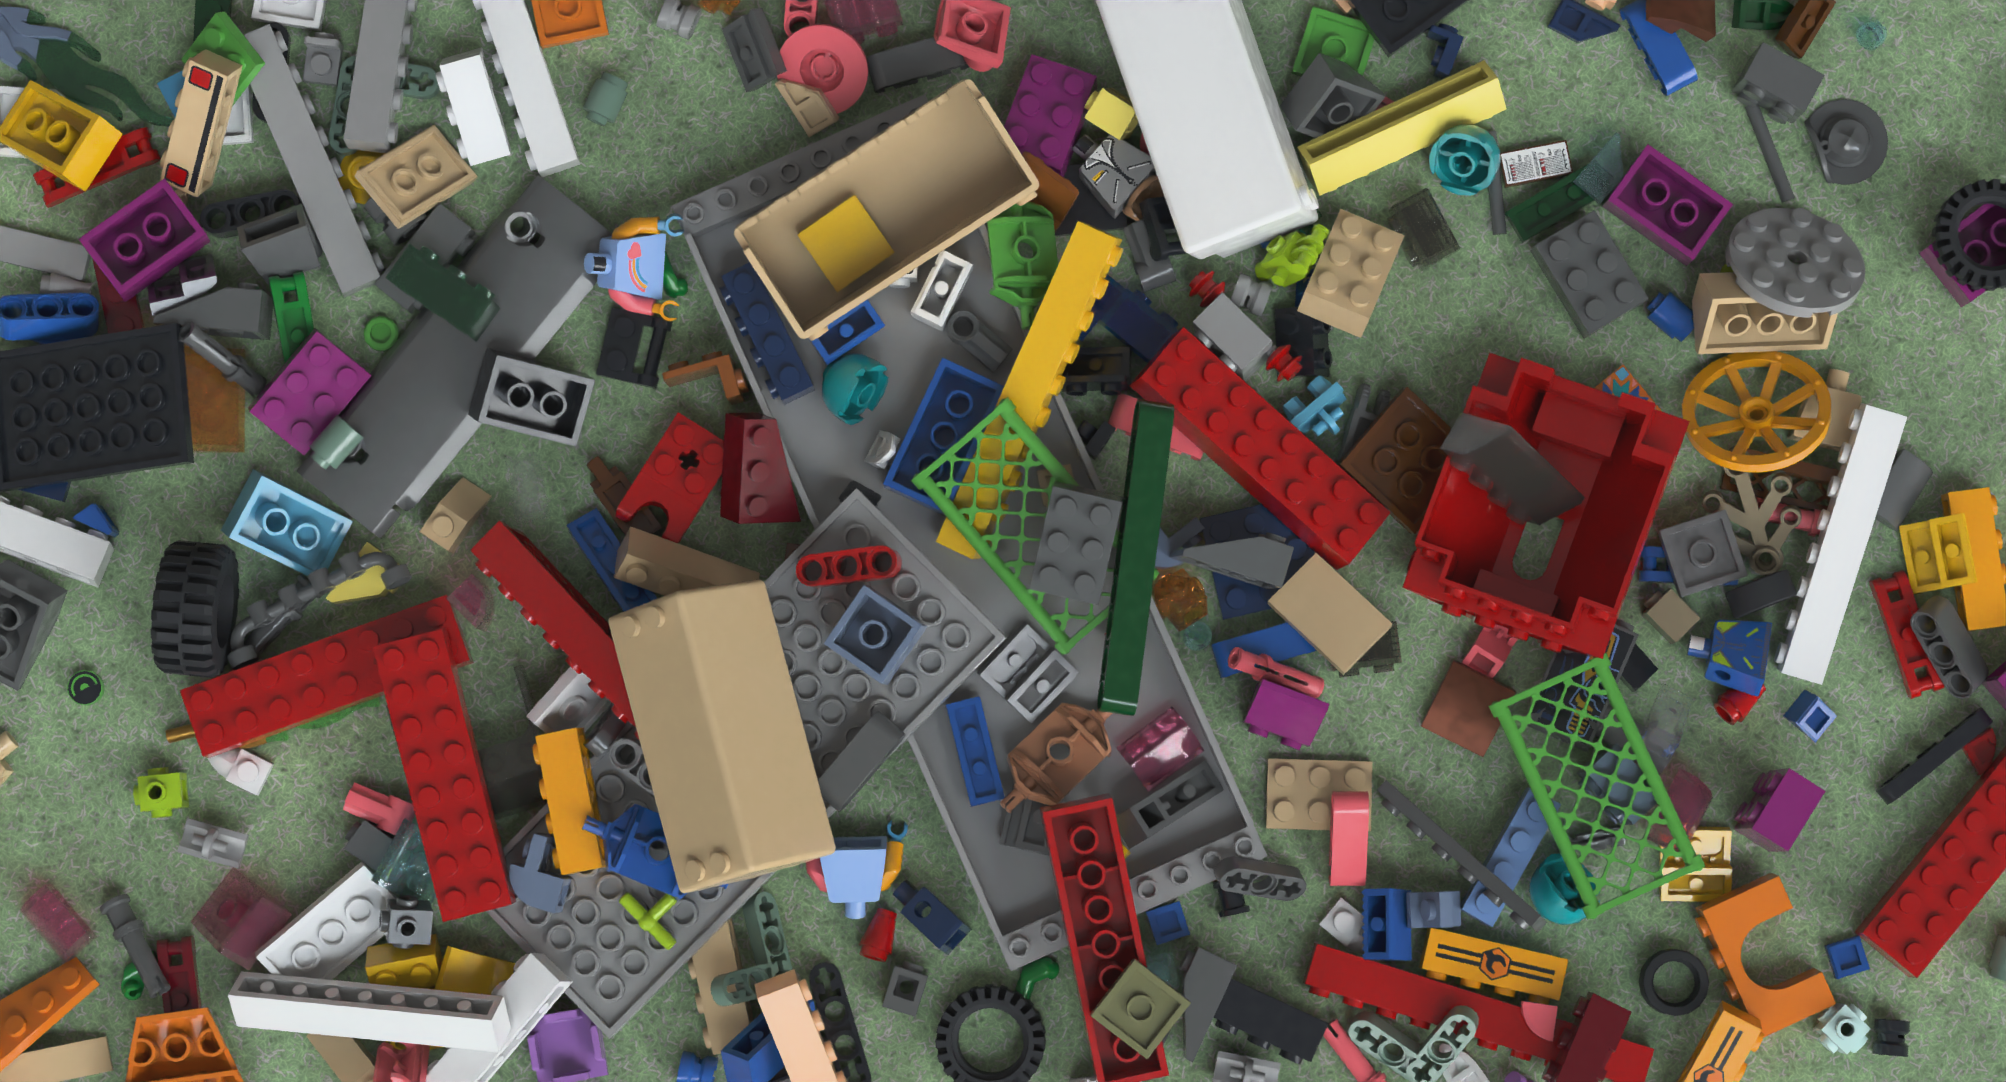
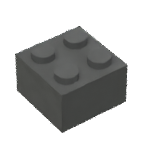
[1732,42,1825,124]

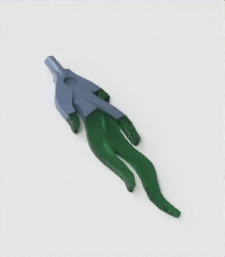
[0,6,174,127]

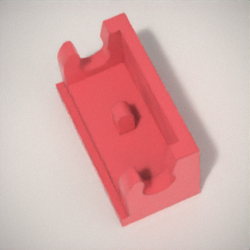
[373,1042,430,1082]

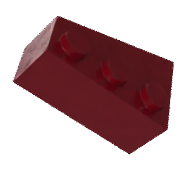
[720,413,801,524]
[1541,992,1631,1082]

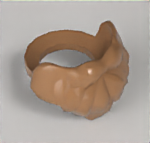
[1123,174,1164,221]

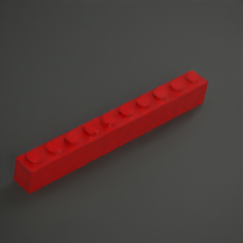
[1303,943,1654,1082]

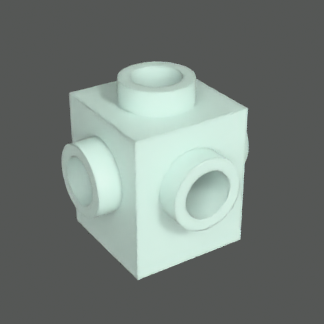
[1814,1003,1871,1054]

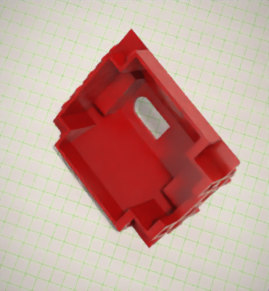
[1402,353,1690,659]

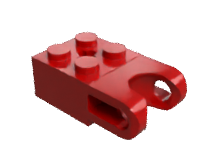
[615,412,724,544]

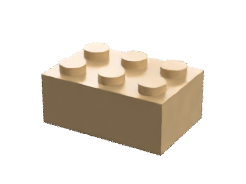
[1297,209,1405,338]

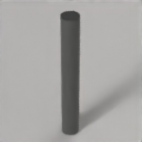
[1745,104,1795,203]
[1488,131,1507,235]

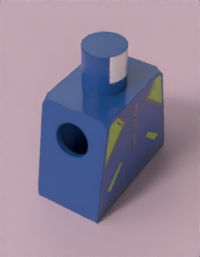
[1687,620,1772,696]

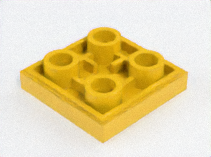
[797,194,895,292]

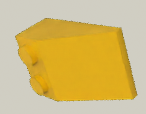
[0,80,123,192]

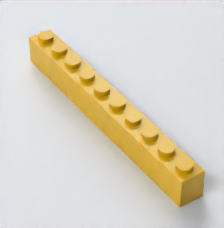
[935,221,1123,559]

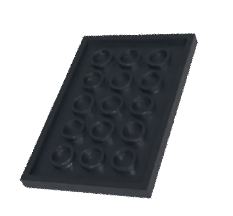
[0,323,194,492]

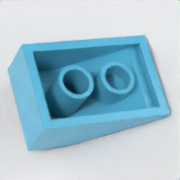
[221,469,353,576]

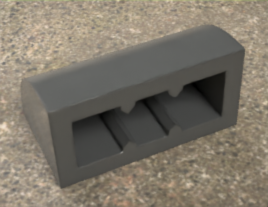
[1875,449,1933,532]

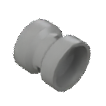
[656,0,702,40]
[1231,273,1273,317]

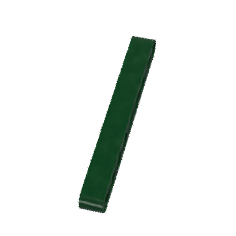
[1097,399,1174,716]

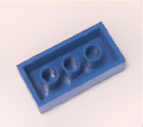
[883,357,1004,516]

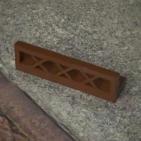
[1720,446,1840,511]

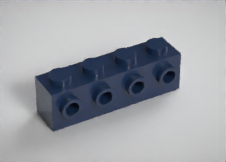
[719,262,815,405]

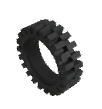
[1932,179,2006,291]
[935,984,1046,1082]

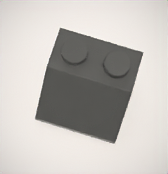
[1280,53,1386,138]

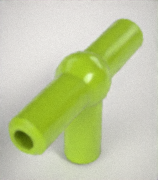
[619,892,677,950]

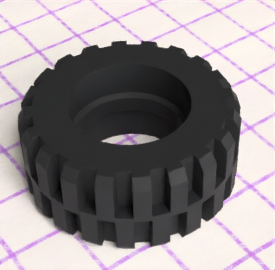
[151,540,239,678]

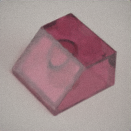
[191,867,292,970]

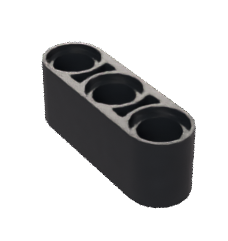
[200,189,304,238]

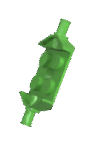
[987,202,1058,330]

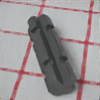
[1557,825,1626,854]

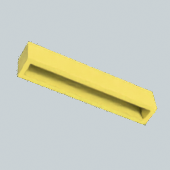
[1297,60,1507,196]

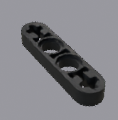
[1876,707,1993,805]
[809,962,872,1082]

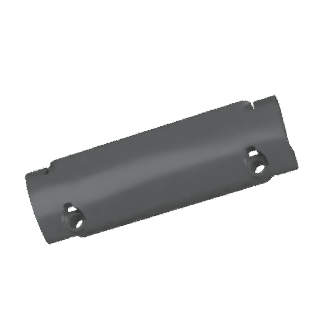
[296,175,612,539]

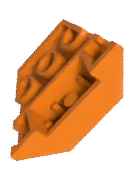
[125,1007,244,1082]

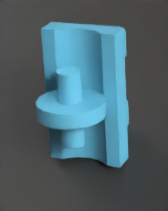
[1282,376,1347,436]

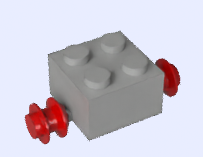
[1189,271,1302,382]

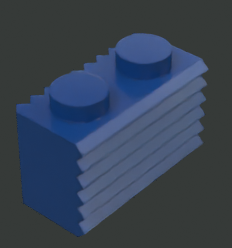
[809,299,885,366]
[1361,888,1412,961]

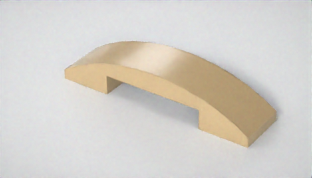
[0,1036,113,1082]

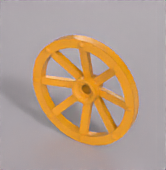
[1682,351,1831,472]

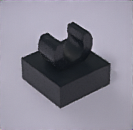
[1077,420,1116,460]

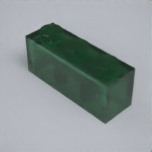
[385,244,501,342]

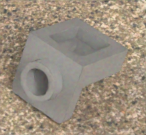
[303,32,344,86]

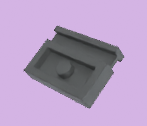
[722,8,787,92]
[999,783,1063,856]

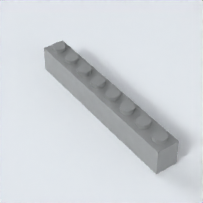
[244,24,385,298]

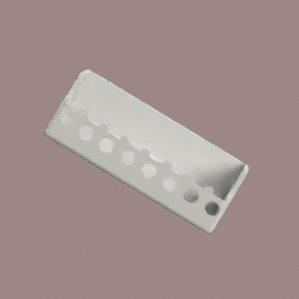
[1095,0,1319,259]

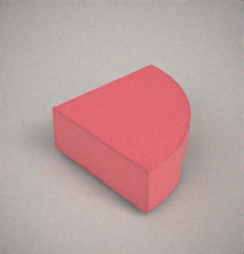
[1521,1001,1558,1042]

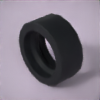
[1725,569,1797,618]
[1639,949,1709,1016]

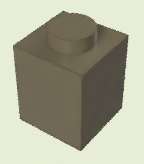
[1642,589,1701,644]

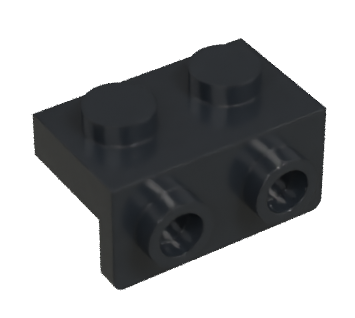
[1275,307,1332,379]
[1062,347,1132,396]

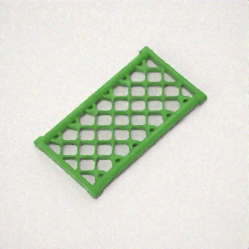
[911,397,1159,656]
[1489,653,1705,920]

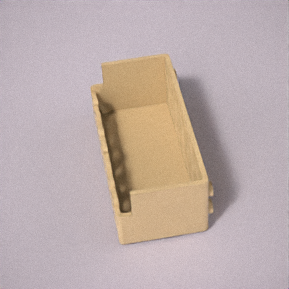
[734,79,1039,341]
[609,579,836,894]

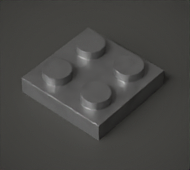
[1657,509,1748,598]

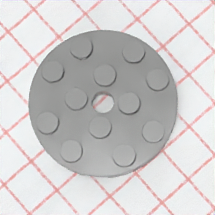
[1725,208,1865,318]

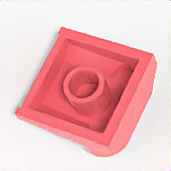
[933,0,1011,72]

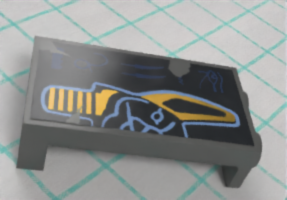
[1527,619,1639,752]

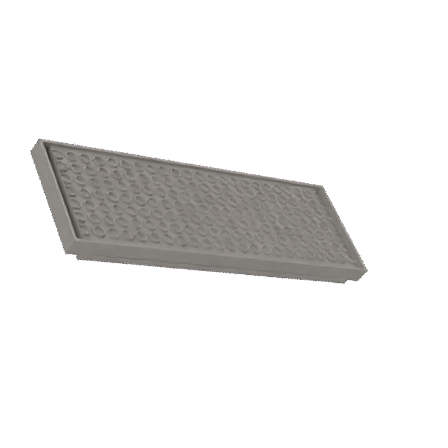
[671,94,1268,971]

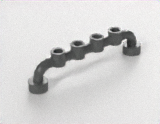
[227,551,412,671]

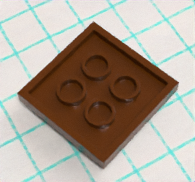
[1337,387,1456,534]

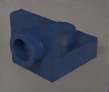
[1426,23,1464,79]

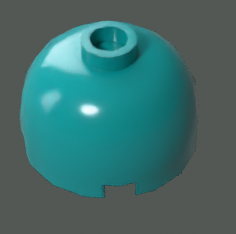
[1429,124,1501,196]
[822,353,889,425]
[1529,854,1600,925]

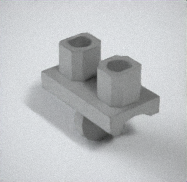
[177,818,249,869]
[1212,1050,1281,1082]

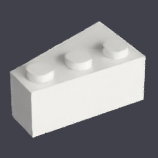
[436,47,511,166]

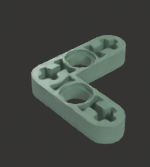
[329,56,440,156]
[711,891,793,1006]
[1348,1005,1479,1082]

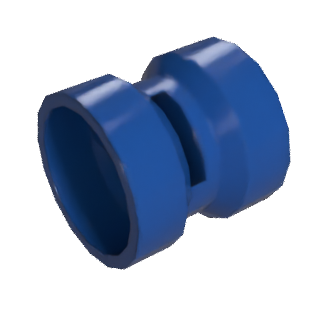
[676,1051,718,1082]

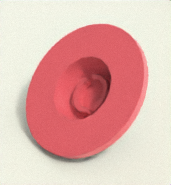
[777,24,869,114]

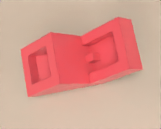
[1461,624,1518,678]

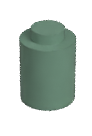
[309,415,364,470]

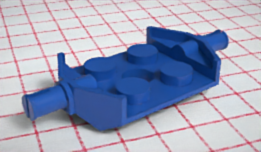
[582,804,728,901]

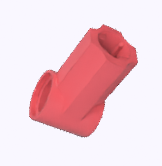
[343,782,415,838]

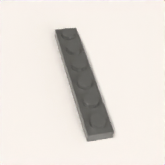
[1377,780,1547,933]

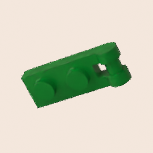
[268,271,314,364]

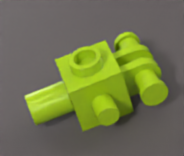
[1255,224,1329,288]

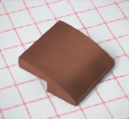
[1646,0,1716,42]
[1421,659,1516,757]

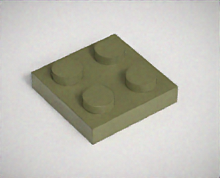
[1090,958,1191,1059]

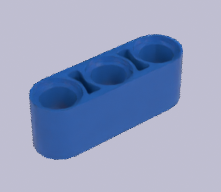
[1619,0,1698,96]
[0,293,99,341]
[1211,623,1317,678]

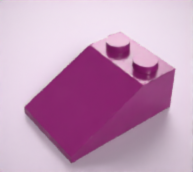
[1242,679,1330,751]

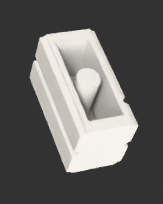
[911,250,973,332]

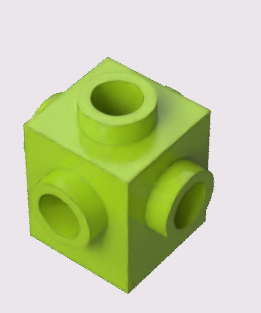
[133,767,189,818]

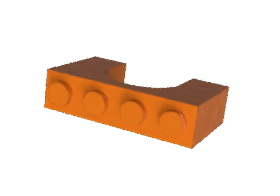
[1695,873,1836,1038]

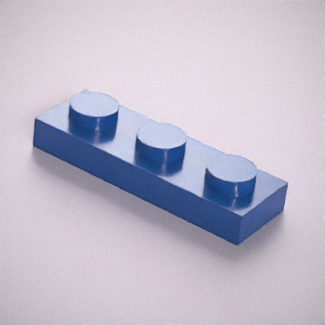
[946,696,1005,807]

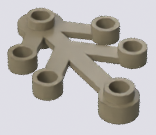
[1702,448,1802,576]

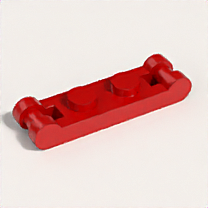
[33,127,161,208]
[1869,570,1944,699]

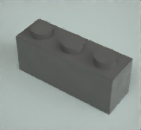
[374,203,476,314]

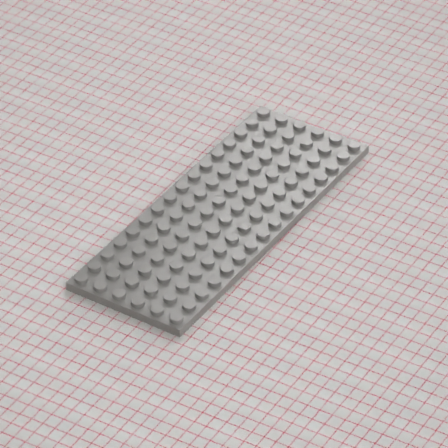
[486,488,1007,1039]

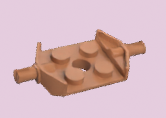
[999,703,1113,813]

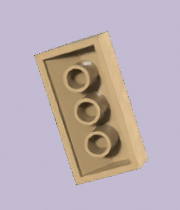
[1692,272,1838,354]

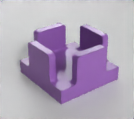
[527,1008,609,1082]

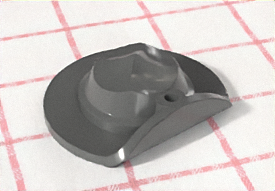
[1805,99,1888,185]

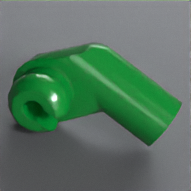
[663,250,688,299]
[121,950,158,1000]
[1015,957,1060,1000]

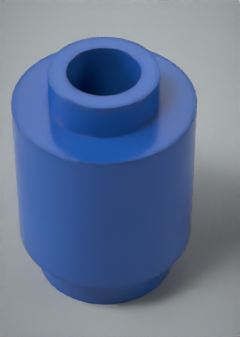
[1646,291,1694,342]

